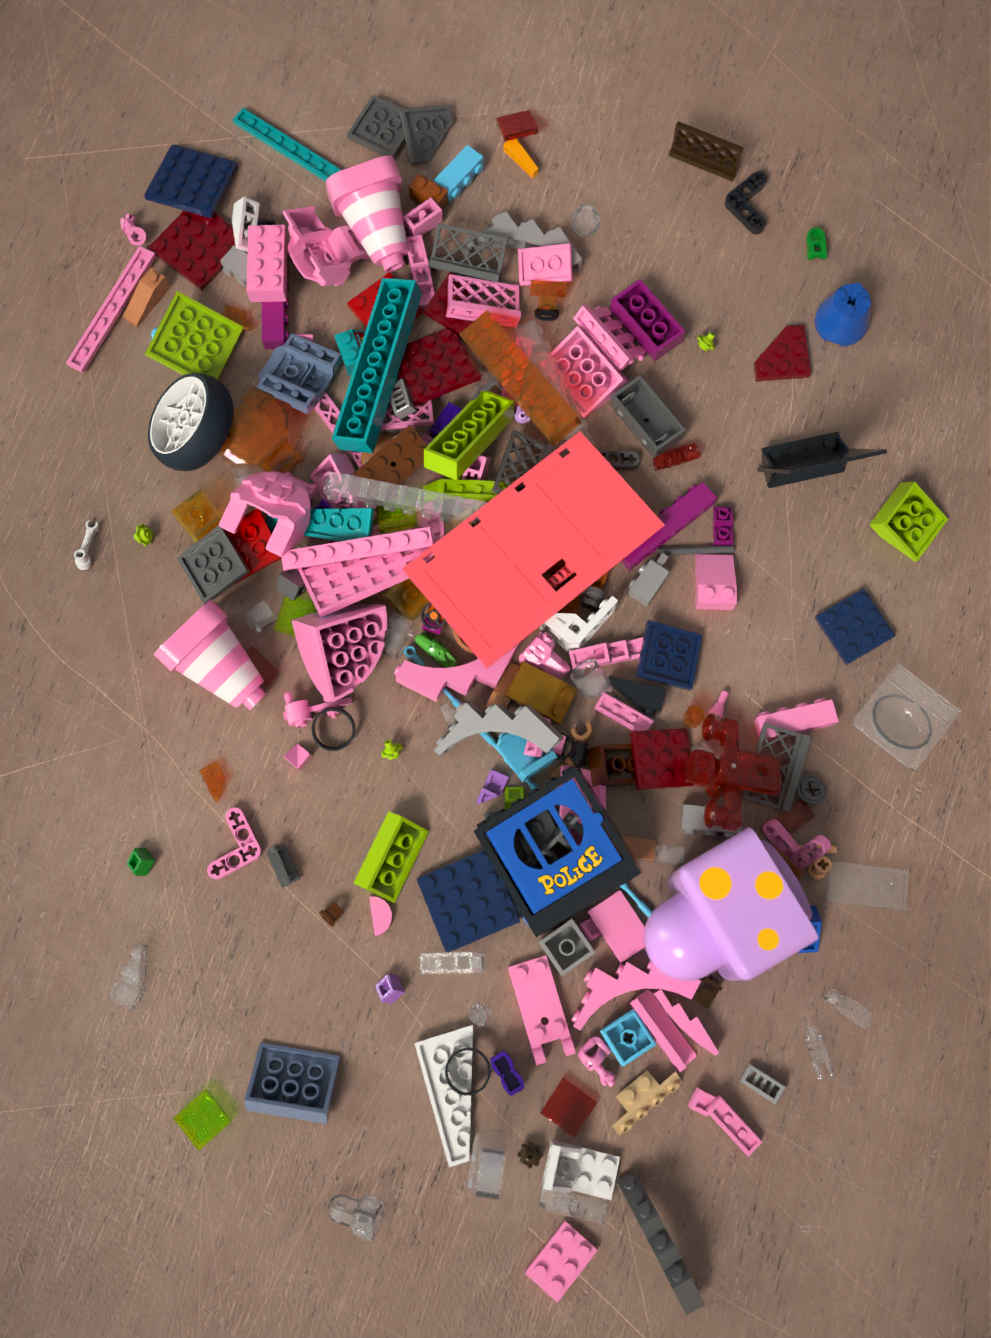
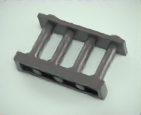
[523,812,612,901]

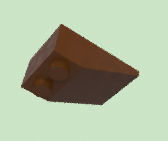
[588,744,636,787]

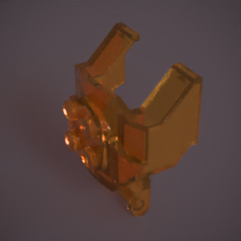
[218,386,304,473]

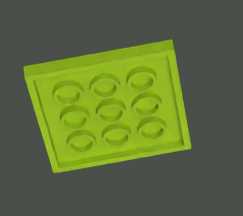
[145,291,243,379]

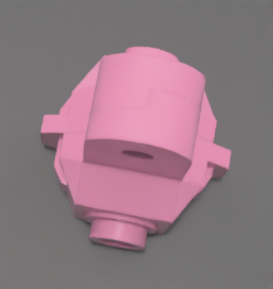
[519,632,571,680]

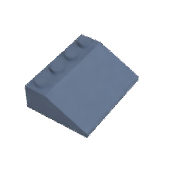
[244,1042,340,1124]

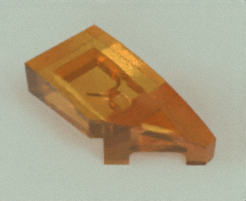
[222,304,253,331]
[199,761,226,803]

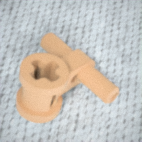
[799,844,837,880]

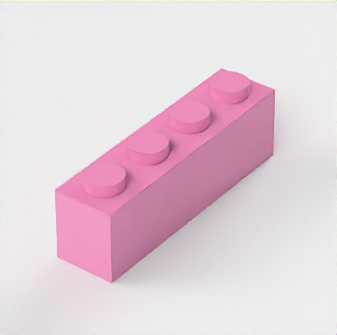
[754,698,839,742]

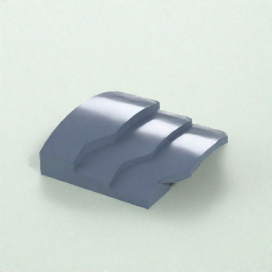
[257,333,341,414]

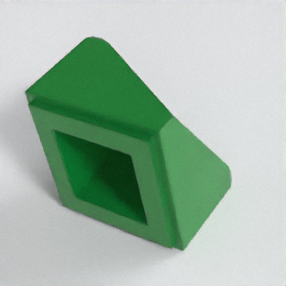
[127,848,155,876]

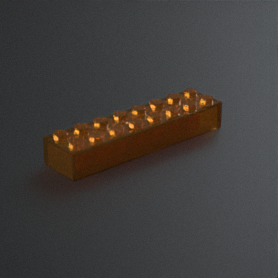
[459,310,582,447]

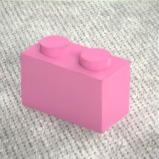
[403,198,442,236]

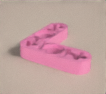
[207,808,262,880]
[763,819,831,870]

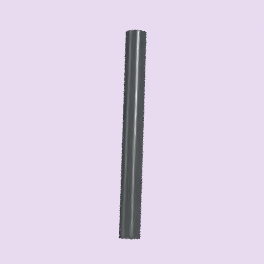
[658,545,734,556]

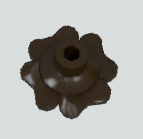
[517,1141,543,1168]

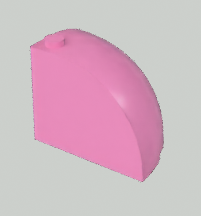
[292,604,387,702]

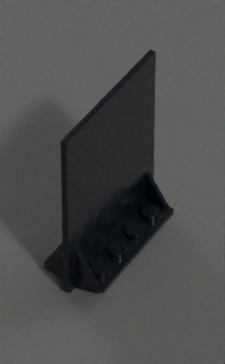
[757,432,887,488]

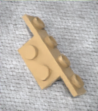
[612,1071,682,1136]

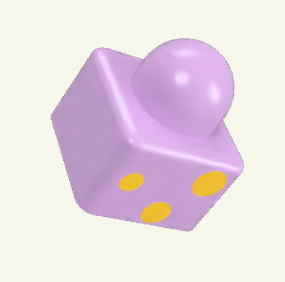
[644,827,818,981]

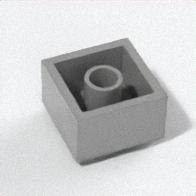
[538,919,595,976]

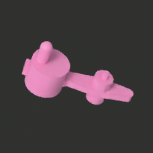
[283,692,353,728]

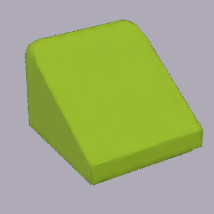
[505,787,524,809]

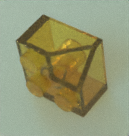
[170,489,222,543]

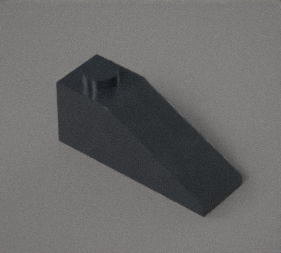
[607,676,666,716]

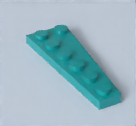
[266,508,375,542]

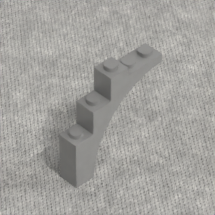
[465,211,582,273]
[434,701,564,756]

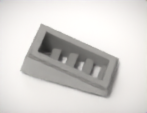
[390,379,416,419]
[740,1064,787,1105]

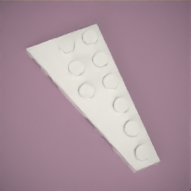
[414,1025,473,1167]

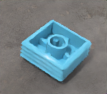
[600,1009,656,1066]

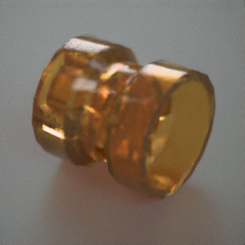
[683,705,705,728]

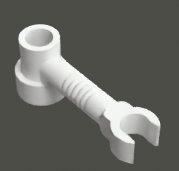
[74,520,100,570]

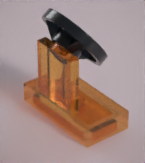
[530,280,567,321]

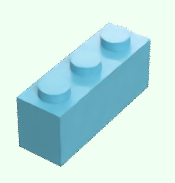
[433,145,484,202]

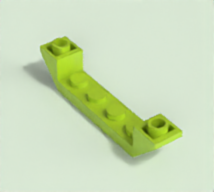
[422,479,521,506]

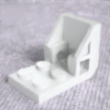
[539,596,618,653]
[542,1140,620,1200]

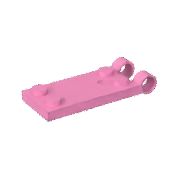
[508,956,576,1065]

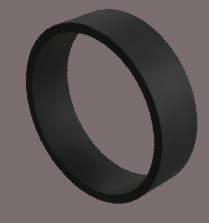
[311,707,355,751]
[445,1048,491,1096]

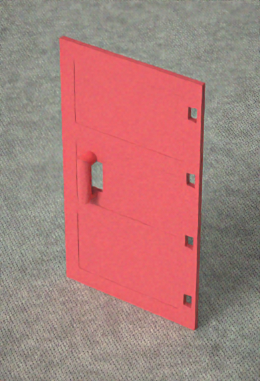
[402,431,665,669]

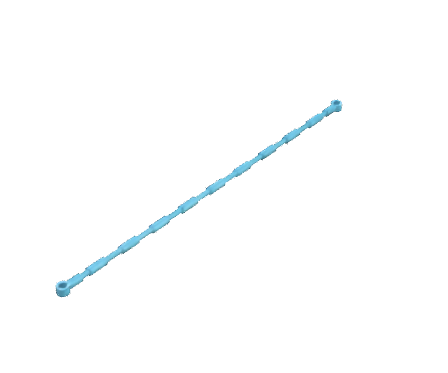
[404,646,653,918]

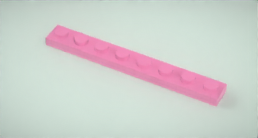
[66,246,156,373]
[282,527,434,571]

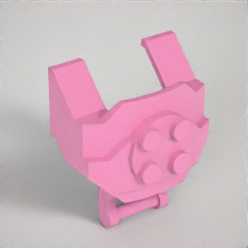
[283,206,370,287]
[219,471,319,557]

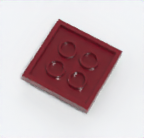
[630,728,695,791]

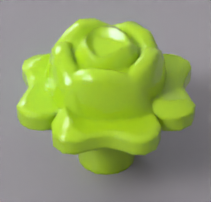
[697,332,716,351]
[134,523,153,546]
[381,739,403,760]

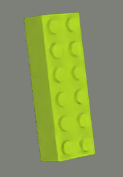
[424,389,514,480]

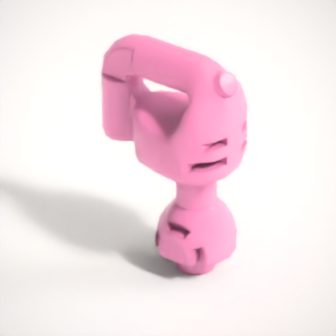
[577,1036,616,1087]

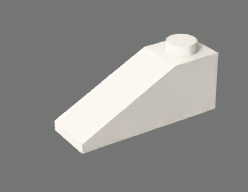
[232,197,260,252]

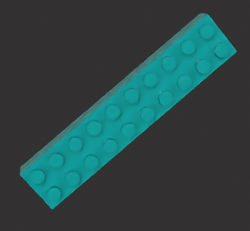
[332,278,422,453]

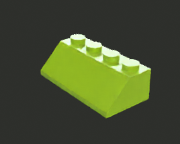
[354,811,429,903]

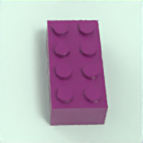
[610,279,686,361]

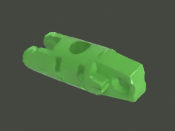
[414,633,459,668]

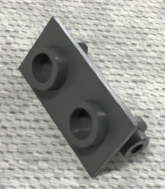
[267,844,300,888]

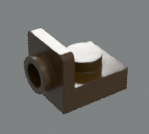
[692,975,723,1008]

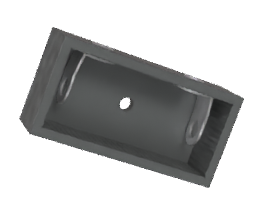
[609,375,686,459]

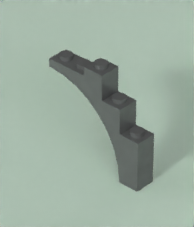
[617,1171,705,1315]

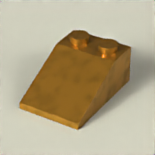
[505,661,577,724]

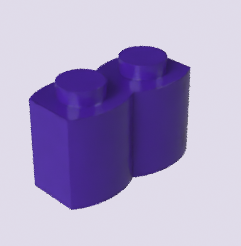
[491,1050,524,1096]

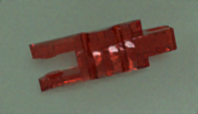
[652,443,701,470]

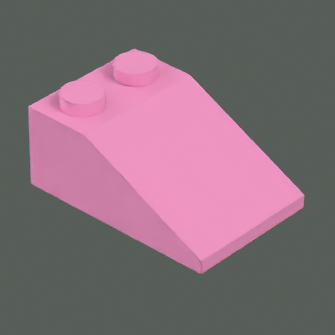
[695,554,737,610]

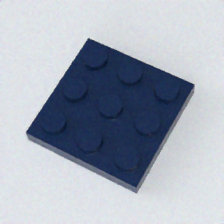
[815,589,895,665]
[636,620,702,691]

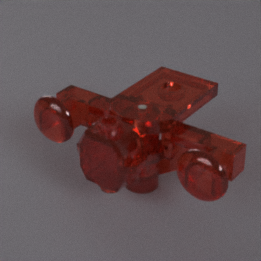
[685,713,782,831]

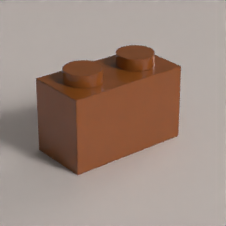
[408,174,449,211]

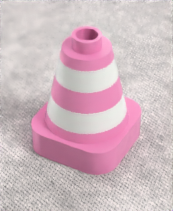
[326,155,408,272]
[154,600,266,710]

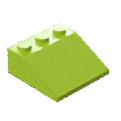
[869,482,948,562]

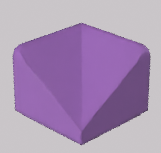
[375,974,405,1004]

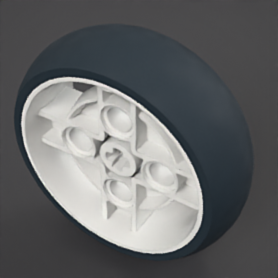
[148,373,234,471]

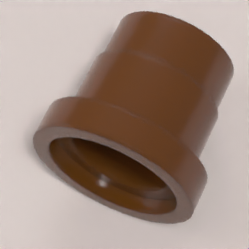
[319,902,344,927]

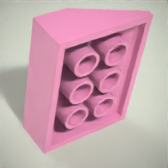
[539,326,629,418]

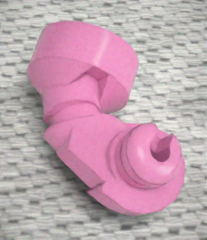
[120,213,146,246]

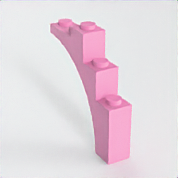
[571,960,701,1030]

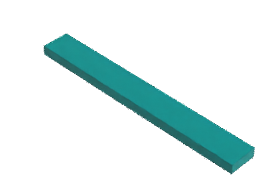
[233,108,342,182]

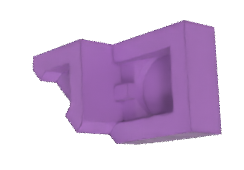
[476,769,509,804]

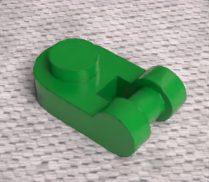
[806,227,827,260]

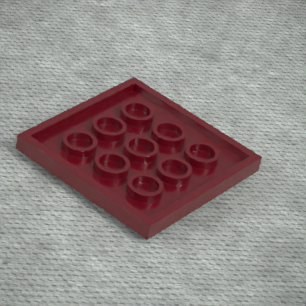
[148,211,236,291]
[397,328,482,406]

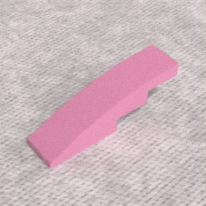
[406,234,435,309]
[569,637,643,670]
[652,989,719,1055]

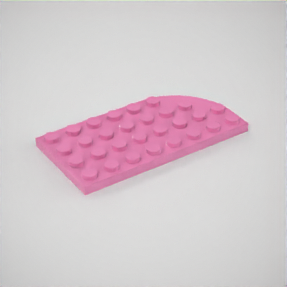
[298,501,446,618]

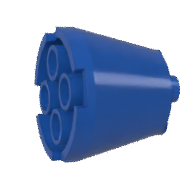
[815,283,871,347]

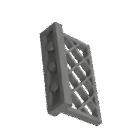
[428,223,508,282]
[491,430,556,494]
[742,723,811,812]

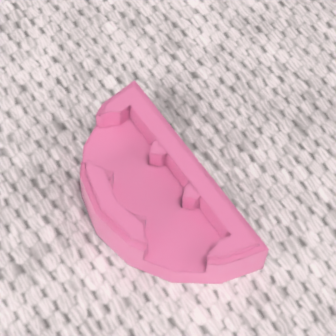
[369,896,392,937]

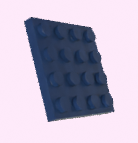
[144,144,238,218]
[417,850,520,954]

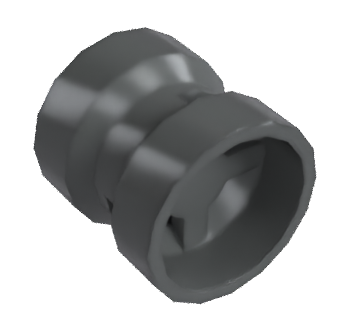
[581,586,605,611]

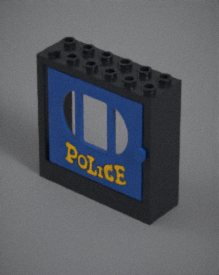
[473,766,644,937]

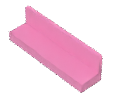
[629,989,697,1072]

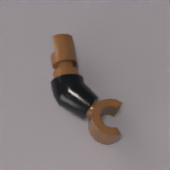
[548,721,594,778]

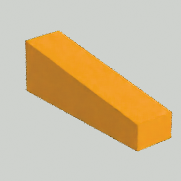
[504,136,538,179]

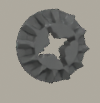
[795,775,826,806]

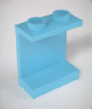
[496,732,557,783]

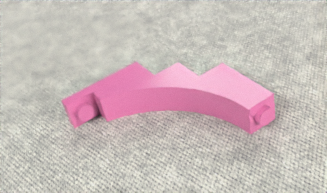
[394,642,521,702]

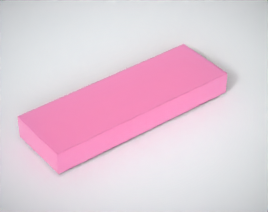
[594,692,654,731]
[705,1095,763,1157]

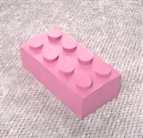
[246,225,288,302]

